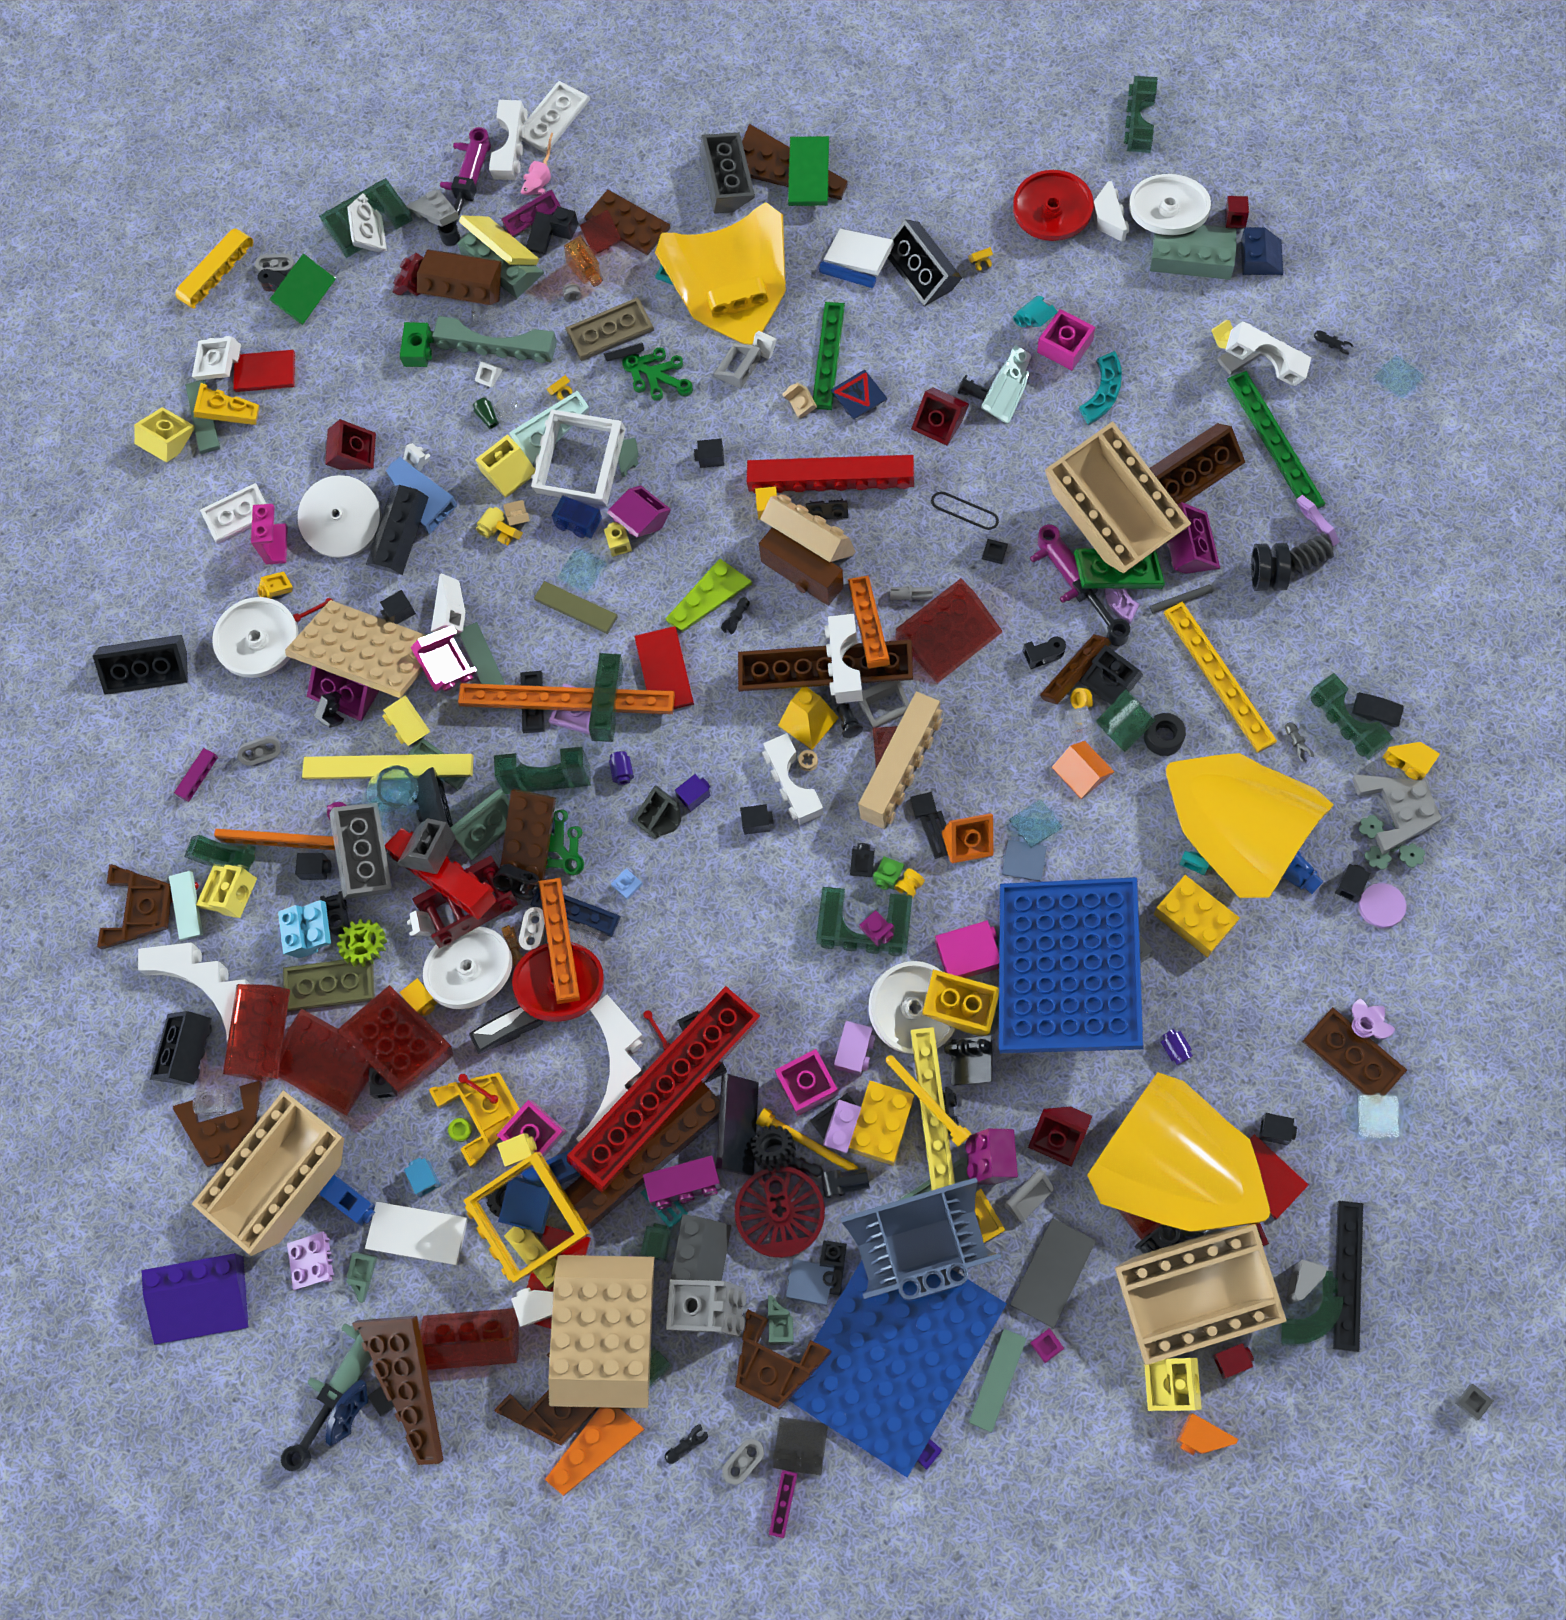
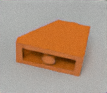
[1176,1413,1238,1456]

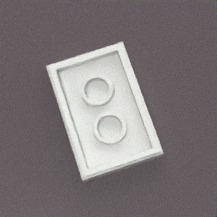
[824,229,894,275]
[200,483,266,544]

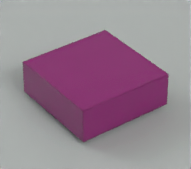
[1030,1328,1065,1363]

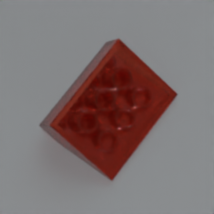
[896,578,1003,684]
[337,985,453,1094]
[271,1009,384,1116]

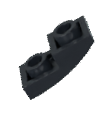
[1352,692,1404,728]
[820,1240,847,1296]

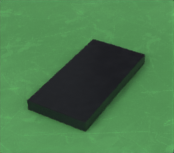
[716,1074,759,1176]

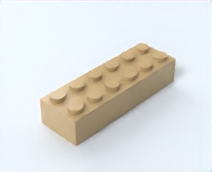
[858,691,943,830]

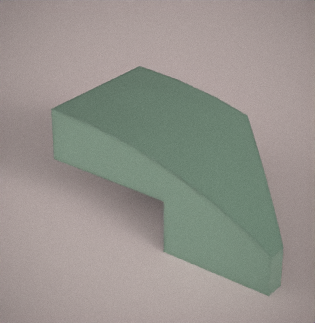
[618,438,639,477]
[346,1252,377,1303]
[768,1295,794,1345]

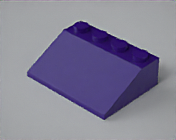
[141,1253,249,1345]

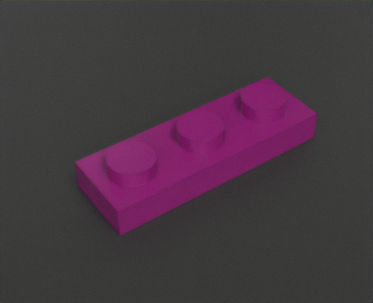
[500,190,561,236]

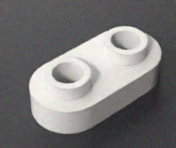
[519,907,546,952]

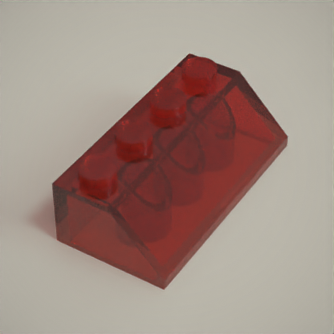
[223,984,290,1082]
[420,1308,519,1370]

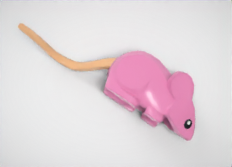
[521,133,553,195]

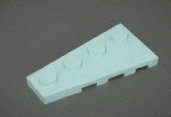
[509,391,589,465]

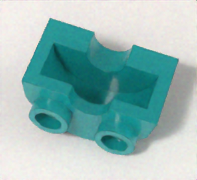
[1013,296,1058,327]

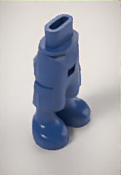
[1283,851,1323,894]

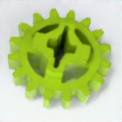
[337,919,387,967]

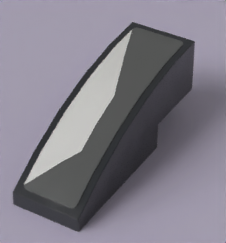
[469,1006,544,1054]

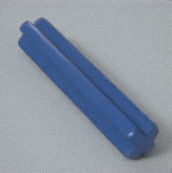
[819,261,876,288]

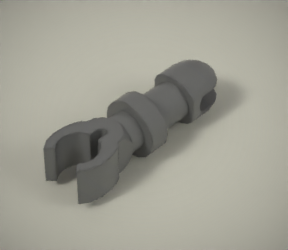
[1285,722,1314,762]

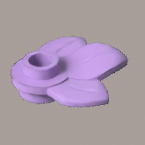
[1352,999,1395,1039]

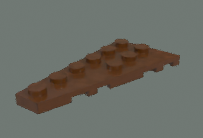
[742,124,848,200]
[352,1316,444,1465]

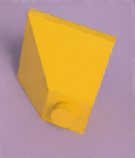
[778,687,839,750]

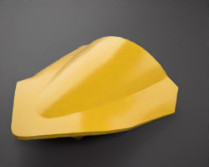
[655,202,786,345]
[1166,753,1334,898]
[1087,1072,1270,1232]

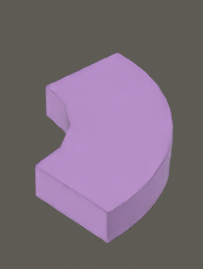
[1296,495,1340,546]
[1104,589,1139,624]

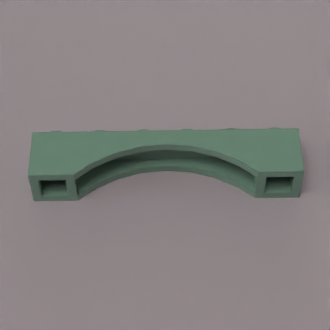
[432,316,557,363]

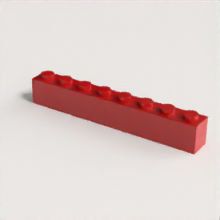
[747,455,914,493]

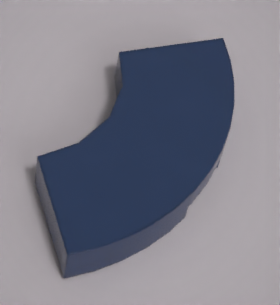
[325,1379,368,1446]

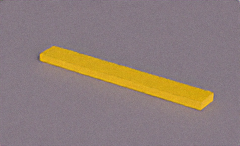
[1163,602,1277,753]

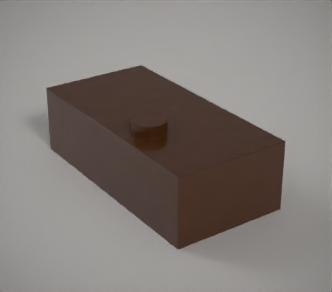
[758,527,844,606]

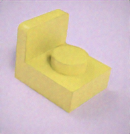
[1211,320,1233,349]

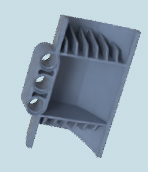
[841,1178,1002,1301]

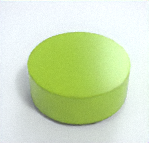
[448,1118,472,1142]

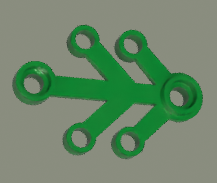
[622,347,693,401]
[546,809,584,876]

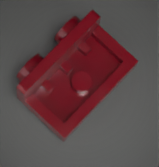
[392,253,424,296]

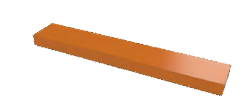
[848,575,890,669]
[214,828,335,850]
[539,878,580,1004]

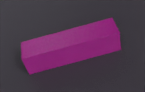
[174,748,218,802]
[769,1470,798,1538]

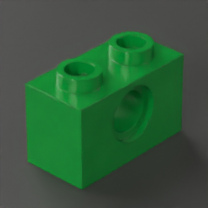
[399,322,434,367]

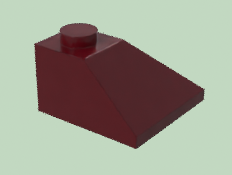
[1028,1106,1093,1167]

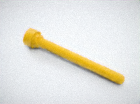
[885,1055,972,1147]
[756,1107,859,1171]

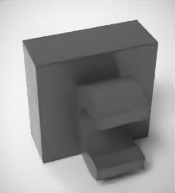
[1455,1383,1494,1421]

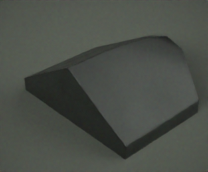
[632,785,681,839]

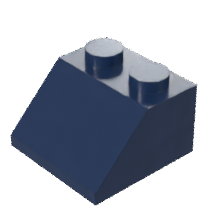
[1241,227,1283,275]

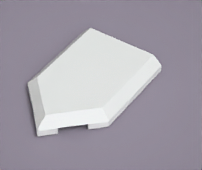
[347,193,387,252]

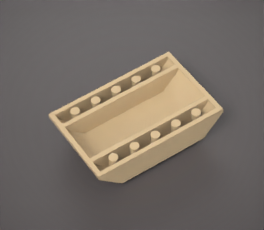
[1045,421,1191,573]
[192,1090,345,1256]
[1114,1224,1287,1365]
[548,1255,655,1408]

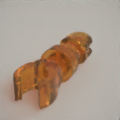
[502,925,523,967]

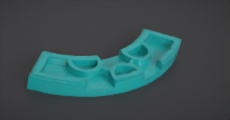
[1079,351,1122,425]

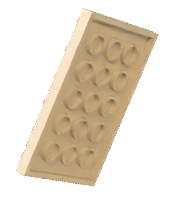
[285,600,427,698]

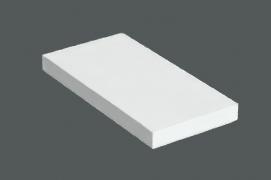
[522,81,590,154]
[365,1202,468,1266]

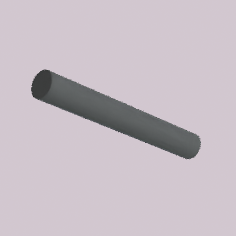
[1149,584,1213,614]

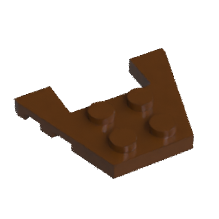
[97,864,172,949]
[173,1081,262,1167]
[735,1309,832,1410]
[494,1352,597,1446]

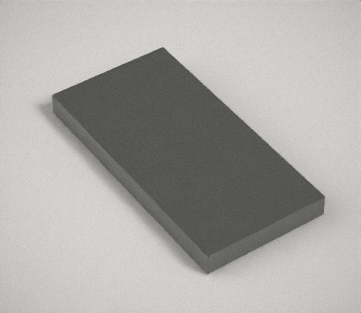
[1010,1218,1096,1329]

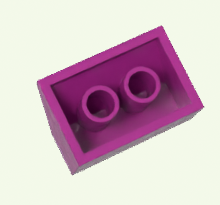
[1167,502,1220,574]
[307,666,379,721]

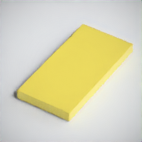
[459,215,539,265]

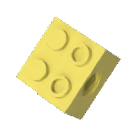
[196,864,257,918]
[1144,1358,1202,1411]

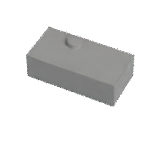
[329,802,392,900]

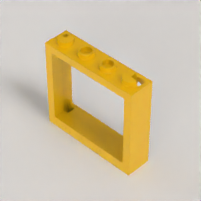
[463,1152,591,1283]

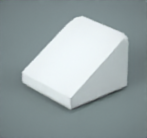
[475,361,503,388]

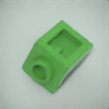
[873,856,904,890]

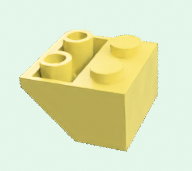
[476,434,536,498]

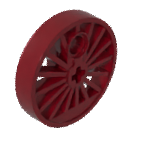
[735,1166,825,1258]

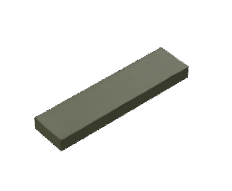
[534,581,618,634]

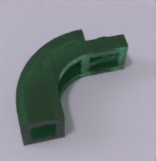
[184,835,256,872]
[1281,1271,1343,1346]

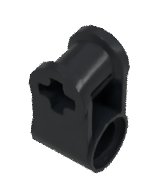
[493,864,539,901]
[320,891,349,936]
[1134,1224,1181,1254]

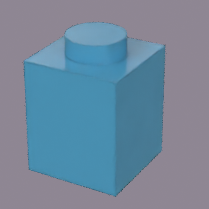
[404,1158,441,1197]

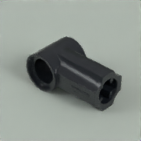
[821,1168,870,1198]

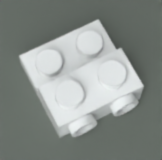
[192,336,241,381]

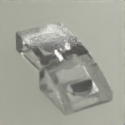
[567,919,601,952]

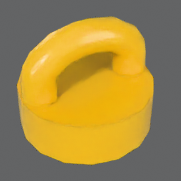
[1070,688,1093,710]

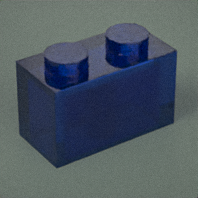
[551,495,602,539]

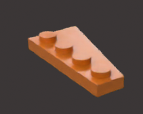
[545,1407,645,1496]

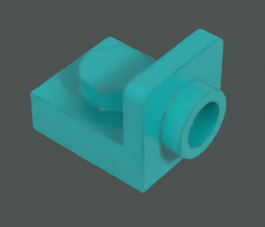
[1179,850,1213,875]

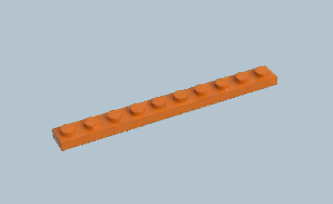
[458,683,675,715]

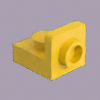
[257,571,293,599]

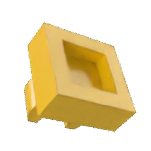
[968,247,993,271]
[546,374,573,400]
[495,520,523,546]

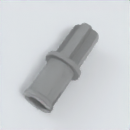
[890,585,933,602]

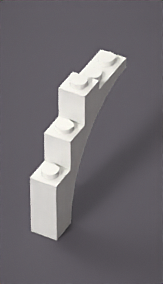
[138,943,255,1052]
[576,994,644,1142]

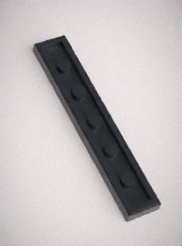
[1333,1200,1363,1352]

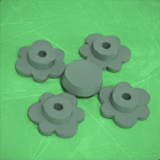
[1359,815,1425,870]

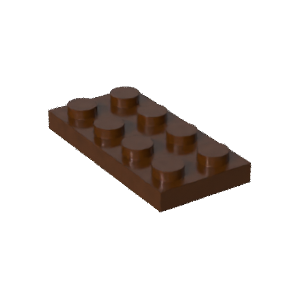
[584,189,671,256]
[500,789,556,884]

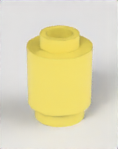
[475,507,505,539]

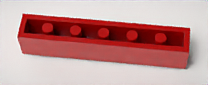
[385,828,497,920]

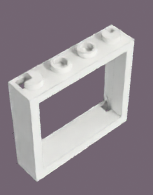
[531,409,626,506]

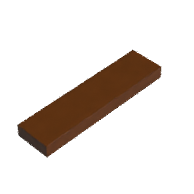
[1040,634,1111,705]

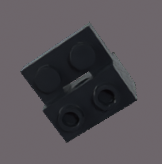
[1080,645,1143,708]

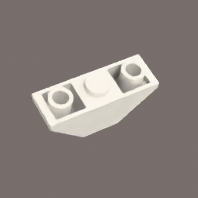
[1092,181,1129,241]

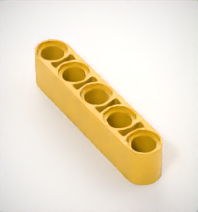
[175,228,254,308]

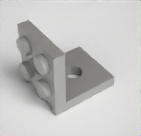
[666,1280,746,1337]

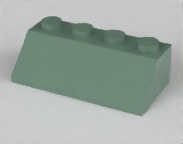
[457,232,544,298]

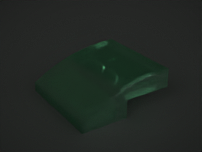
[1096,689,1156,752]

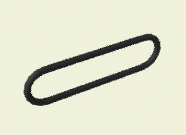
[931,491,999,530]

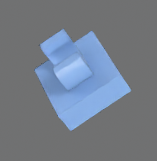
[611,869,643,900]

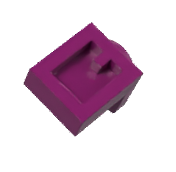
[859,910,894,946]

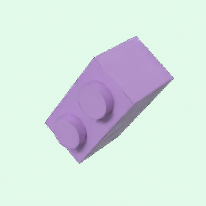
[834,1021,876,1076]
[822,1100,861,1153]

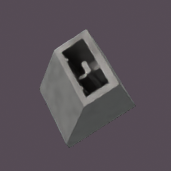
[397,818,456,874]

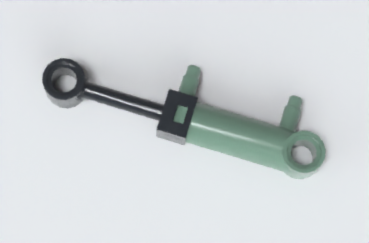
[281,1318,375,1472]

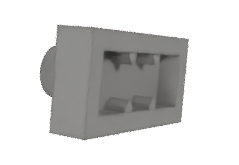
[1217,352,1262,375]

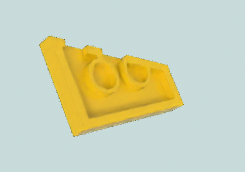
[193,383,259,425]

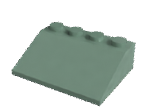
[1150,225,1236,280]

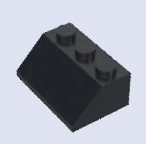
[411,767,455,841]
[150,1011,212,1085]

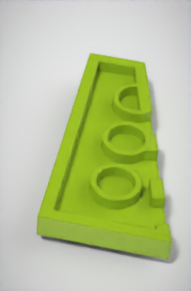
[666,558,753,633]

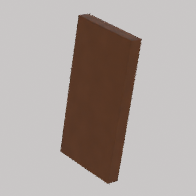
[1302,1007,1407,1105]

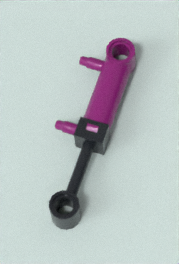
[437,127,491,246]
[1030,524,1130,646]

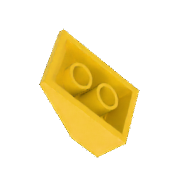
[922,969,999,1036]

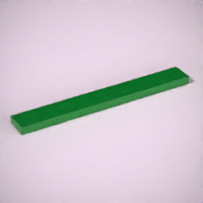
[1227,371,1326,509]

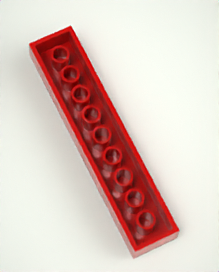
[567,986,760,1193]

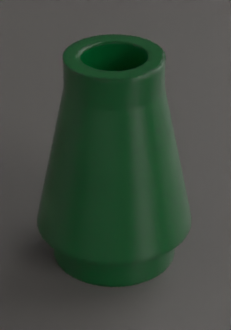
[473,397,499,429]

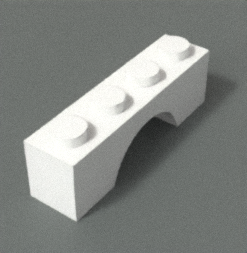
[489,100,528,180]
[1225,321,1311,386]
[825,614,863,703]
[762,733,824,825]

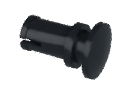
[957,375,989,401]
[836,703,863,738]

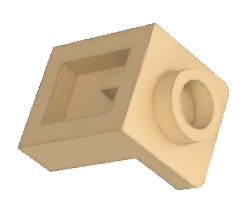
[782,382,817,418]
[503,500,530,526]

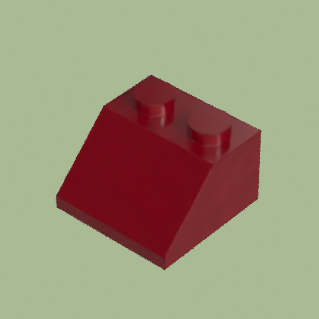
[911,387,969,446]
[325,419,376,470]

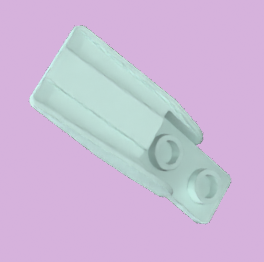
[981,345,1031,423]

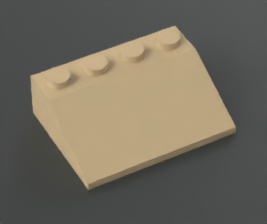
[760,494,856,562]

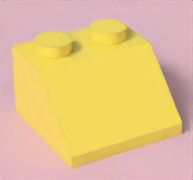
[134,407,194,463]
[382,695,430,746]

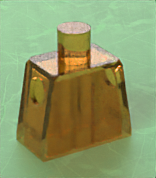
[564,235,603,287]

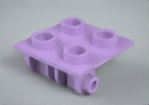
[287,1232,334,1290]

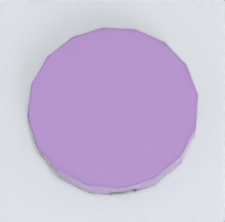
[1358,883,1407,929]

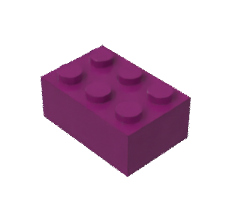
[643,1155,722,1210]

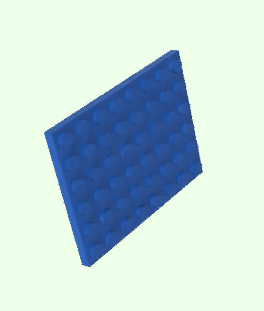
[999,877,1144,1054]
[789,1260,1007,1478]

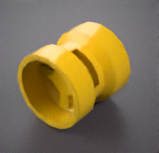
[894,868,925,900]

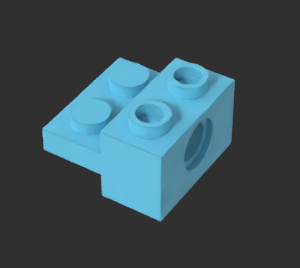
[278,900,331,958]

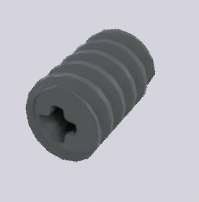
[1290,533,1334,574]

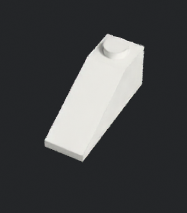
[512,1288,553,1327]

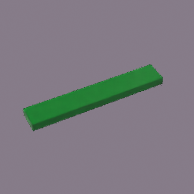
[813,302,845,410]

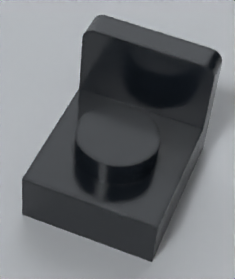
[314,691,344,728]
[850,843,875,877]

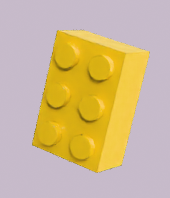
[1153,875,1240,958]
[848,1080,915,1166]

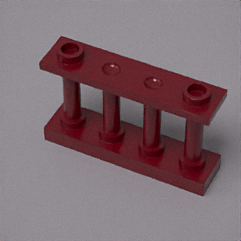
[412,855,519,949]

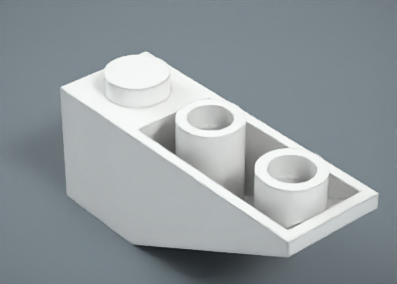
[431,573,465,635]

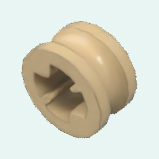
[798,750,818,771]

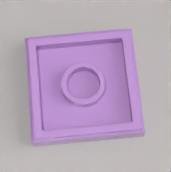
[549,684,598,735]

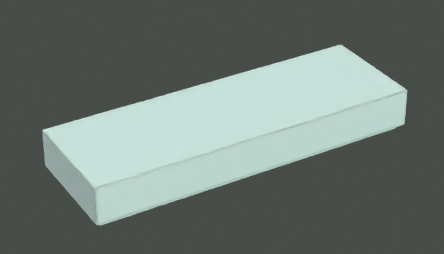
[169,871,203,941]

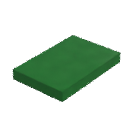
[269,253,336,325]

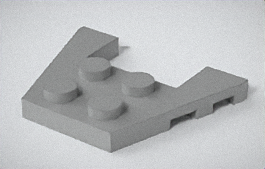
[1352,775,1442,855]

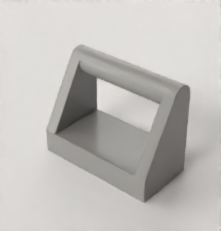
[713,343,761,389]
[858,681,909,729]
[1004,1169,1054,1224]
[1286,1259,1327,1304]

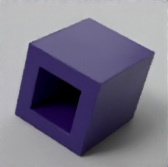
[675,774,711,812]

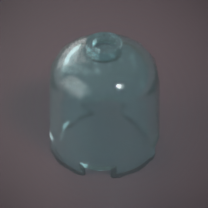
[366,765,419,813]

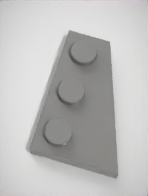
[404,189,459,227]

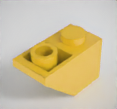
[1382,742,1440,780]

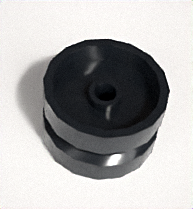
[1251,543,1291,591]

